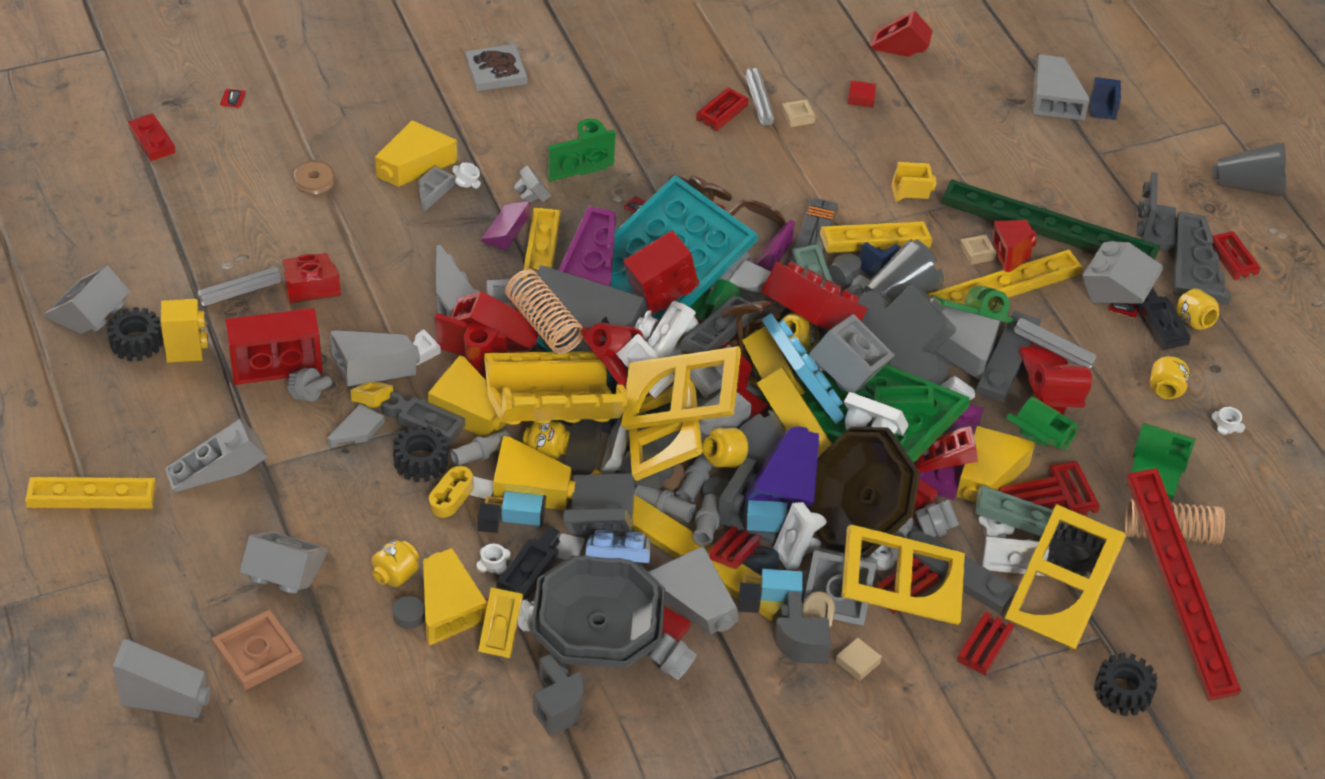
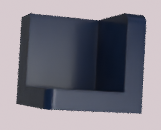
[1090,77,1121,120]
[860,242,901,278]

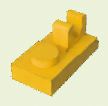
[478,587,523,658]

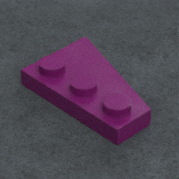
[558,206,617,287]

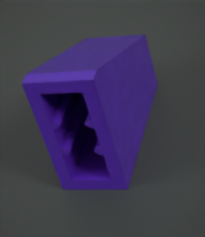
[745,426,819,509]

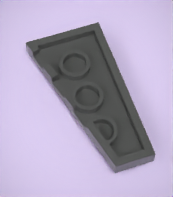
[1173,211,1231,305]

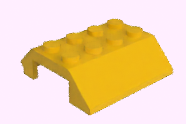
[484,351,627,424]

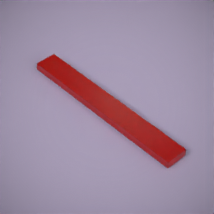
[1126,468,1241,701]

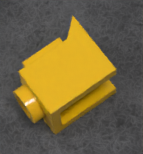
[891,162,936,202]

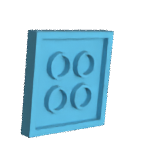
[762,313,845,424]

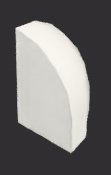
[729,260,771,293]

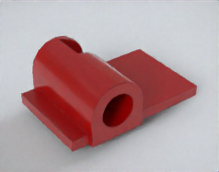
[282,253,341,304]
[434,313,508,379]
[580,323,644,388]
[1019,347,1092,408]

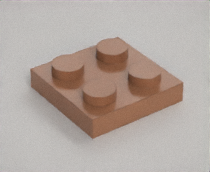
[212,609,303,691]

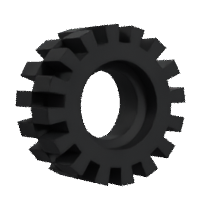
[107,307,163,361]
[393,425,448,482]
[1049,522,1106,576]
[1095,653,1158,716]

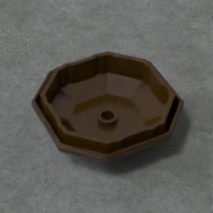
[808,427,921,557]

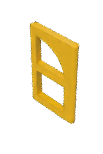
[621,346,741,430]
[629,380,703,481]
[1005,504,1127,650]
[842,524,965,625]

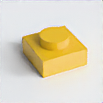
[350,381,393,408]

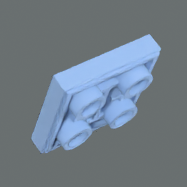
[586,530,651,563]

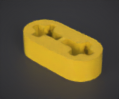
[429,466,474,518]

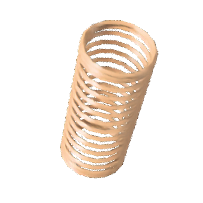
[505,269,583,354]
[1125,499,1225,546]

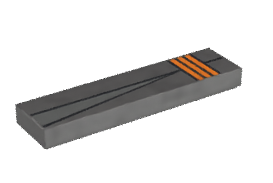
[790,197,838,262]

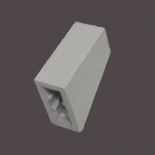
[1033,54,1089,121]
[936,306,1000,380]
[330,330,420,386]
[648,546,739,635]
[113,639,211,718]

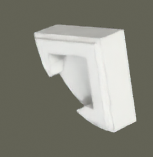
[413,329,441,366]
[940,376,975,400]

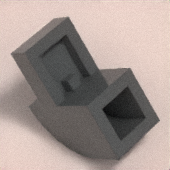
[775,592,831,664]
[533,654,584,737]

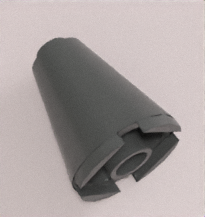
[1213,143,1286,196]
[864,239,944,302]
[739,410,786,474]

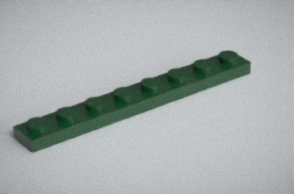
[941,179,1160,260]

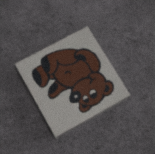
[465,44,527,91]

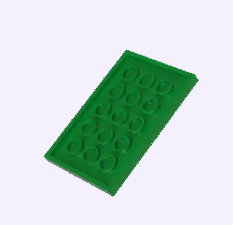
[758,339,970,462]

